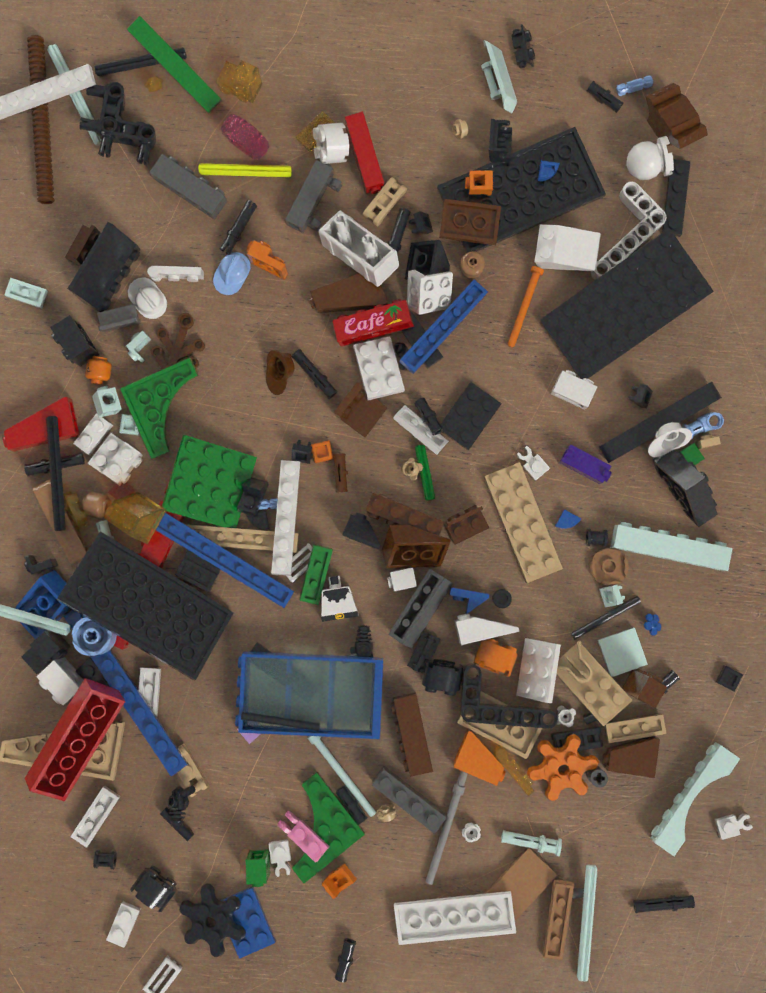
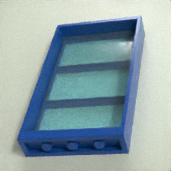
[235,651,384,739]

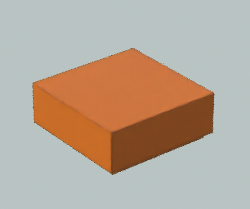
[311,440,334,464]

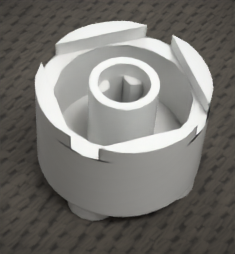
[313,123,349,164]

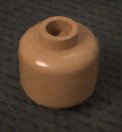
[460,251,485,279]
[81,492,112,518]

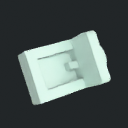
[126,331,151,363]

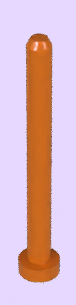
[508,266,544,348]

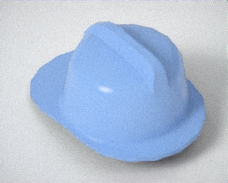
[213,252,251,295]

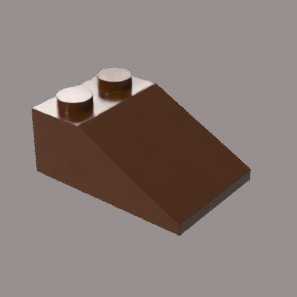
[382,525,450,568]

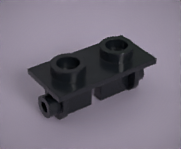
[511,24,535,68]
[407,631,441,673]

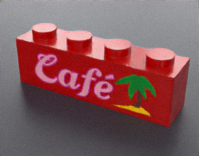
[332,299,414,347]

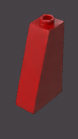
[345,111,384,194]
[3,397,80,452]

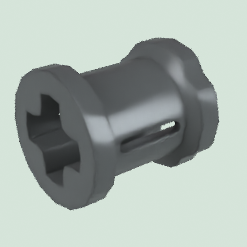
[587,767,608,788]

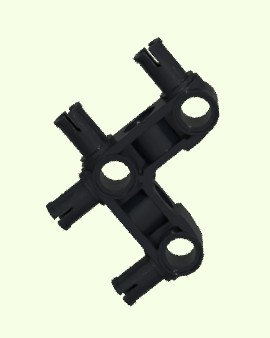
[79,82,156,165]

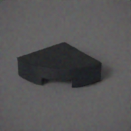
[247,511,270,530]

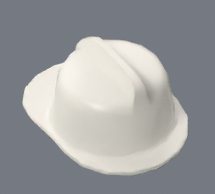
[128,277,167,319]
[648,422,692,457]

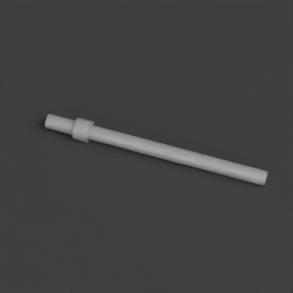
[425,771,468,884]

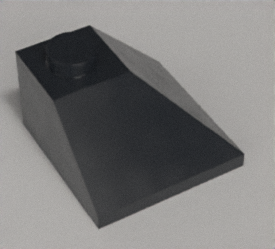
[405,240,450,280]
[342,512,380,550]

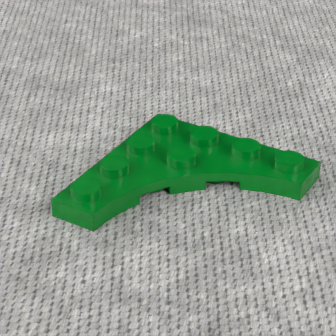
[120,358,199,459]
[292,772,365,884]

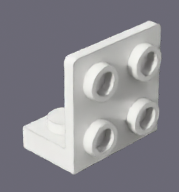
[407,270,453,315]

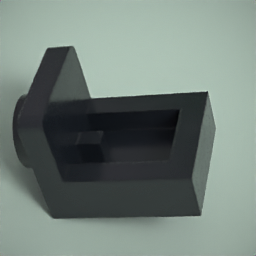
[24,555,58,575]

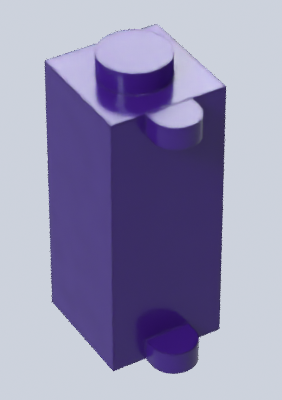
[559,444,612,484]

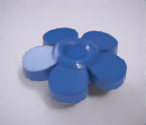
[644,614,661,636]

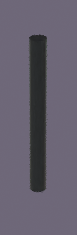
[571,596,641,640]
[241,712,320,731]

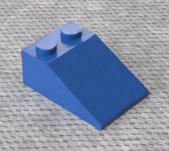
[15,570,71,639]

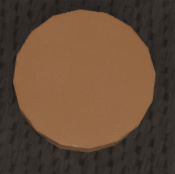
[589,548,629,586]

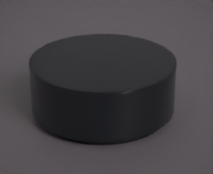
[492,589,512,608]

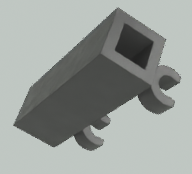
[285,160,342,233]

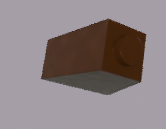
[602,736,660,778]

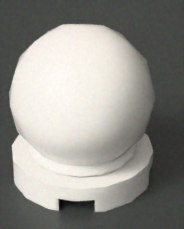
[626,136,674,180]

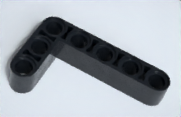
[460,663,558,729]

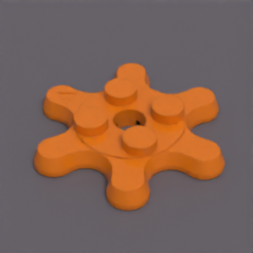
[527,734,599,801]

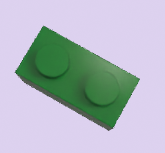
[245,849,271,887]

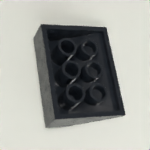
[67,222,141,312]

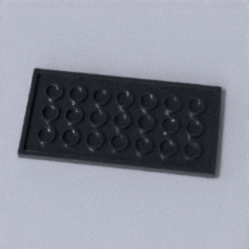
[437,127,606,253]
[540,228,714,380]
[56,531,234,681]

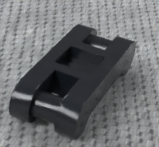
[551,726,603,751]

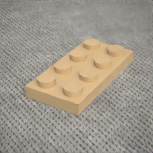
[457,689,542,759]

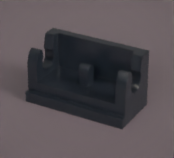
[489,119,512,162]

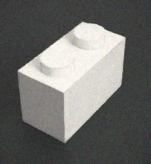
[551,370,597,410]

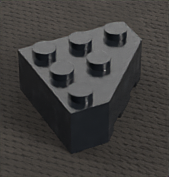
[653,450,718,527]

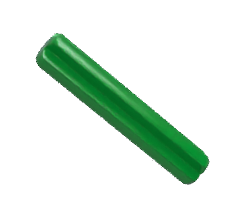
[415,445,435,501]

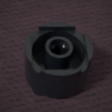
[422,659,464,696]
[130,865,177,912]

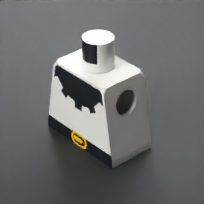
[321,576,359,622]

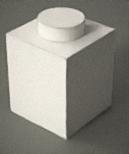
[387,568,417,591]

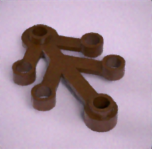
[151,313,205,370]

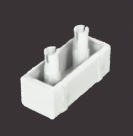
[319,210,399,287]

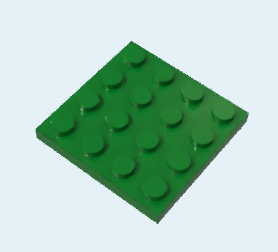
[161,435,257,528]

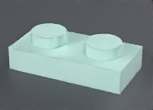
[4,278,48,309]

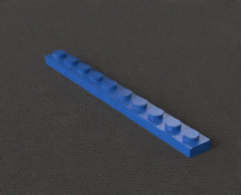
[63,610,188,776]

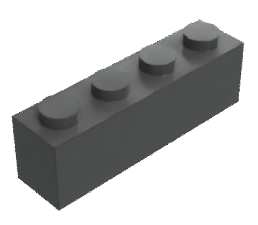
[149,154,227,220]
[388,569,453,648]
[372,766,447,834]

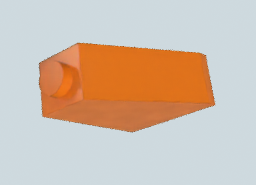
[453,728,506,786]

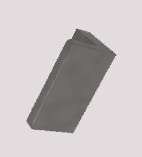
[97,304,140,332]

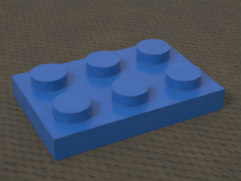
[220,887,276,959]

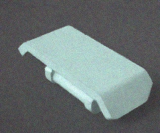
[481,40,517,113]

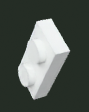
[73,413,113,455]
[106,901,141,948]

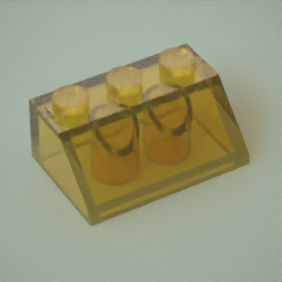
[104,492,167,544]

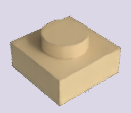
[695,434,721,449]

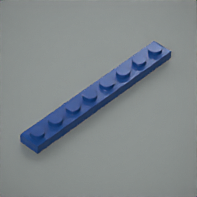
[151,510,294,608]

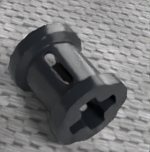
[586,529,608,547]
[93,850,117,870]

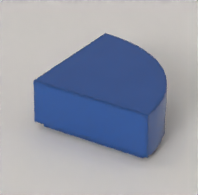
[538,160,560,181]
[555,509,581,529]

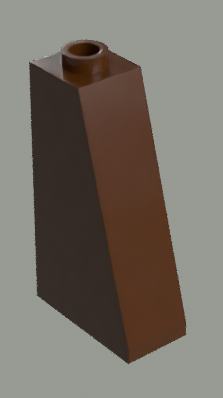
[309,273,388,313]

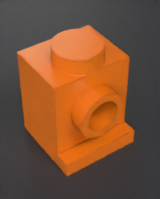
[465,171,493,196]

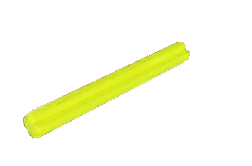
[198,163,292,177]

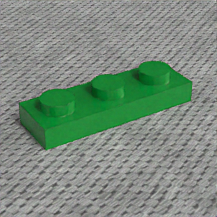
[299,544,333,605]

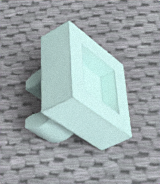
[599,585,625,607]

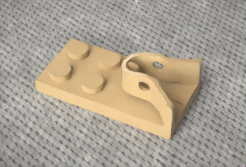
[556,640,633,727]

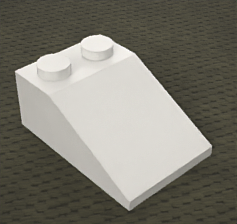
[535,225,601,271]
[454,614,519,645]

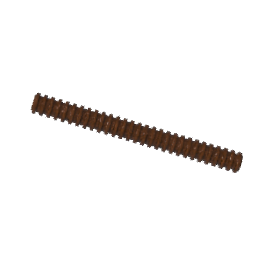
[27,35,55,204]

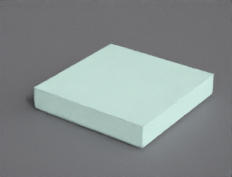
[597,628,648,677]

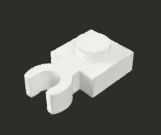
[516,446,550,481]
[714,814,753,840]
[269,839,291,877]

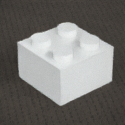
[36,657,83,706]

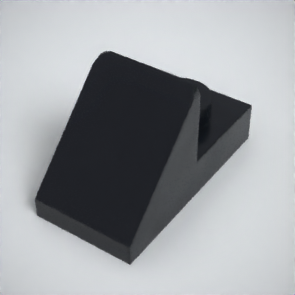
[237,477,269,517]

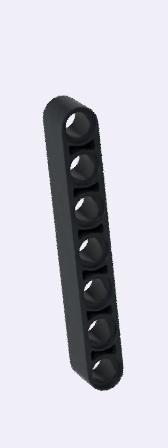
[599,381,722,463]

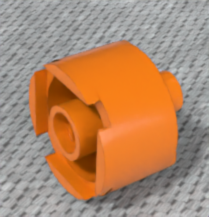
[473,638,518,677]

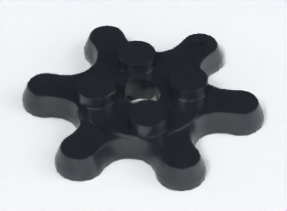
[179,883,246,957]

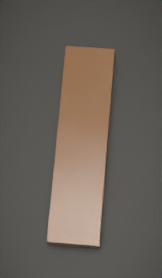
[542,879,574,960]

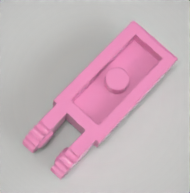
[277,811,330,862]

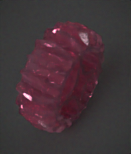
[221,114,269,160]

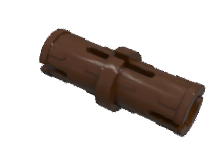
[333,453,348,493]

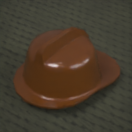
[266,350,295,395]

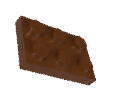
[439,199,501,246]

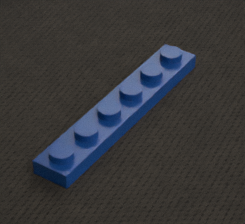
[399,279,488,374]

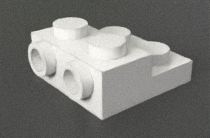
[88,433,143,486]

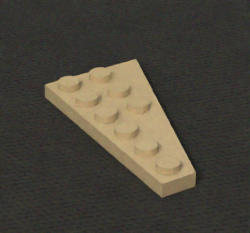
[0,722,125,781]

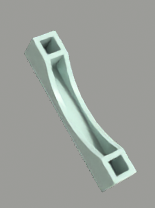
[650,742,740,856]

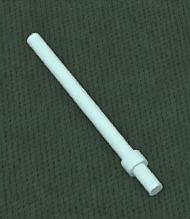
[304,720,376,817]

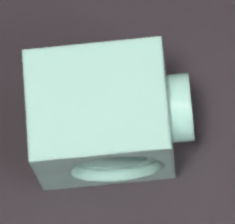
[92,386,122,418]

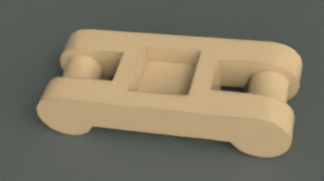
[362,177,407,227]
[177,744,209,797]

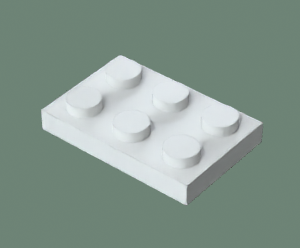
[353,336,405,401]
[516,638,561,703]

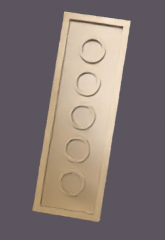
[484,462,563,583]

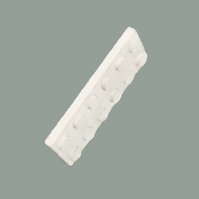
[394,891,516,945]

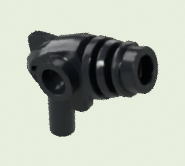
[342,625,373,665]
[168,785,196,827]

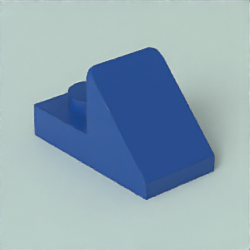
[449,587,489,614]

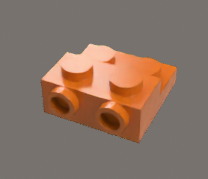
[246,240,288,280]

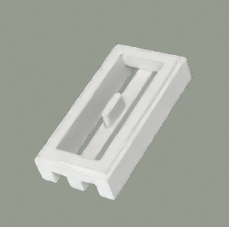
[286,543,312,583]
[142,955,183,993]

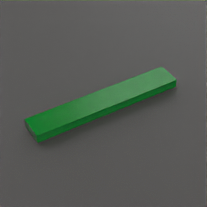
[127,16,222,113]

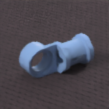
[682,412,724,439]

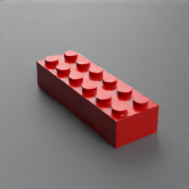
[24,678,125,801]

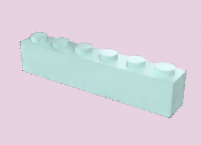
[610,522,733,571]

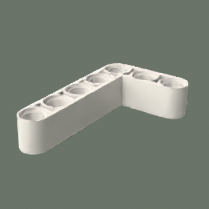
[591,182,667,280]

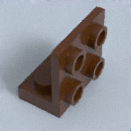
[65,225,101,267]
[334,382,387,437]
[445,505,489,545]

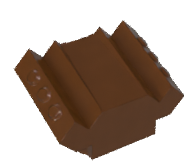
[645,83,708,149]

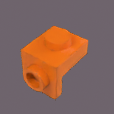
[322,864,357,899]

